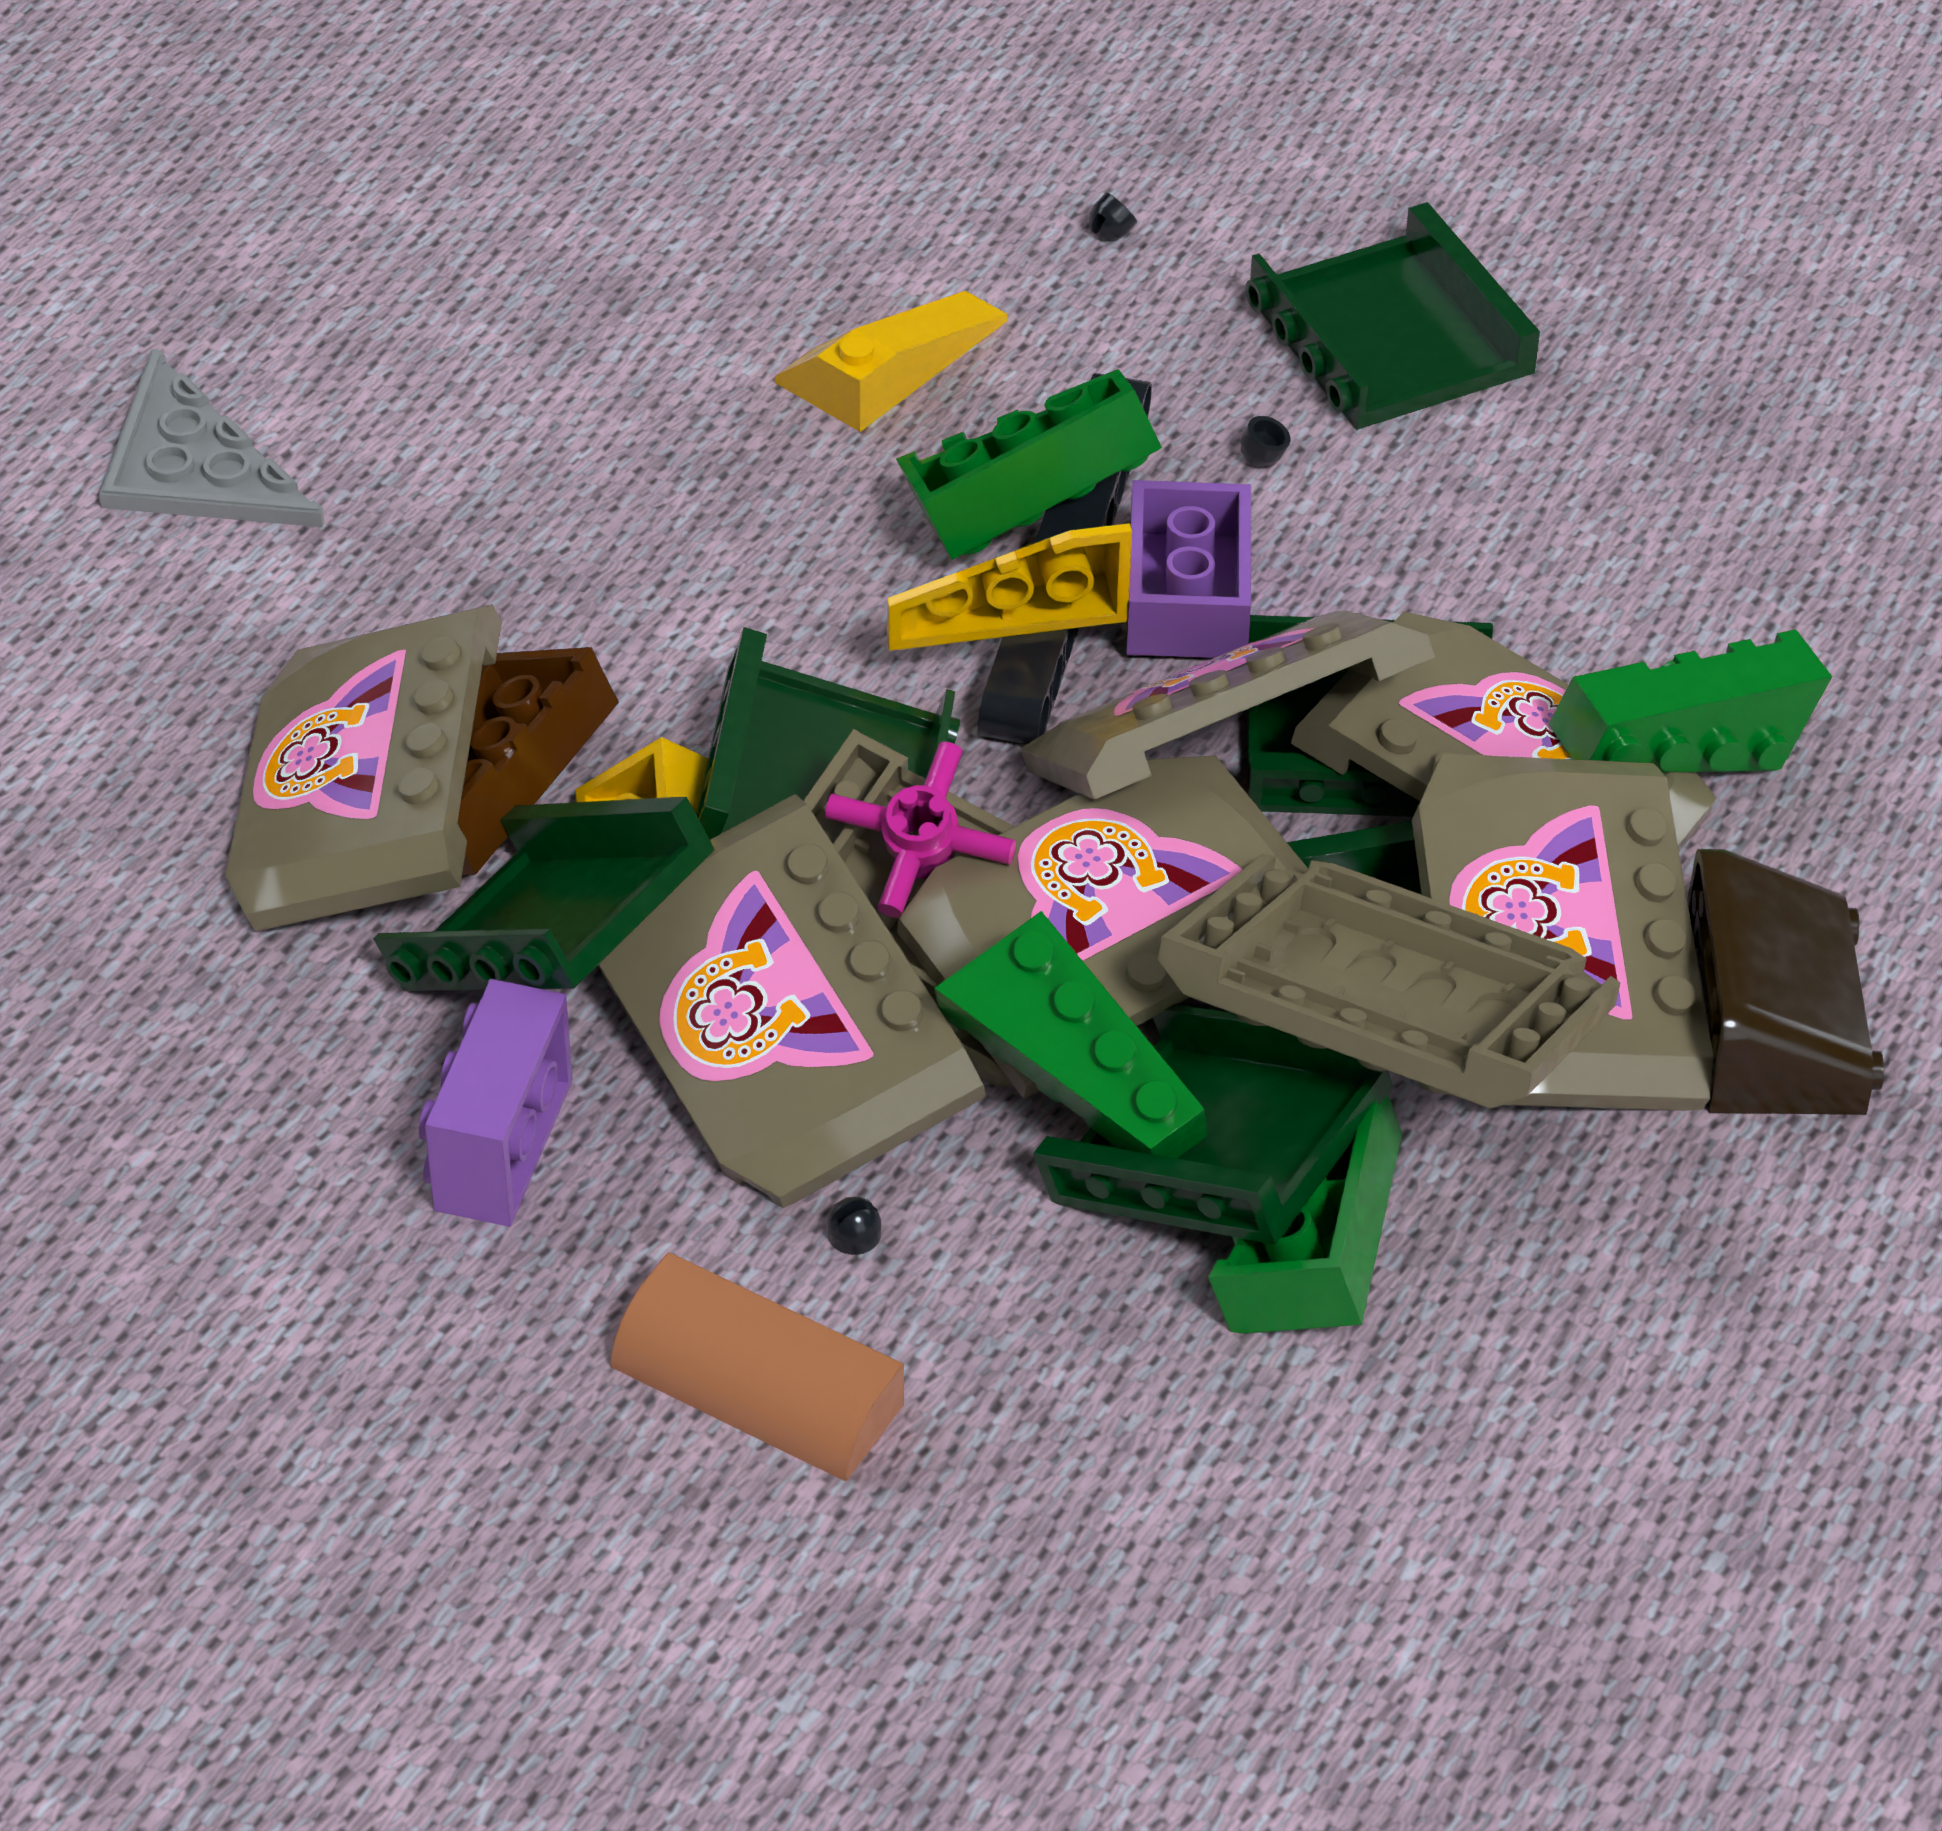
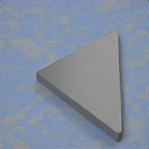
[99,349,324,527]

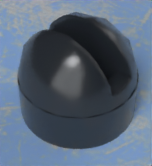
[1089,192,1137,241]
[1240,416,1291,467]
[827,1196,881,1255]

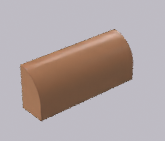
[611,1252,904,1482]

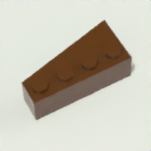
[457,647,619,876]

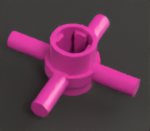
[825,742,1016,918]

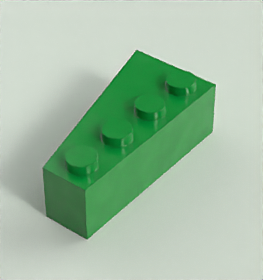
[896,369,1162,560]
[1548,629,1832,772]
[934,911,1207,1158]
[1208,1093,1402,1334]

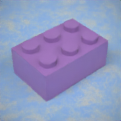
[1127,480,1251,658]
[419,979,573,1227]

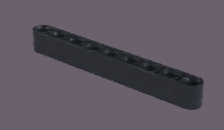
[978,373,1152,744]

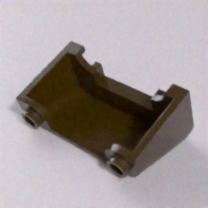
[1687,849,1884,1115]

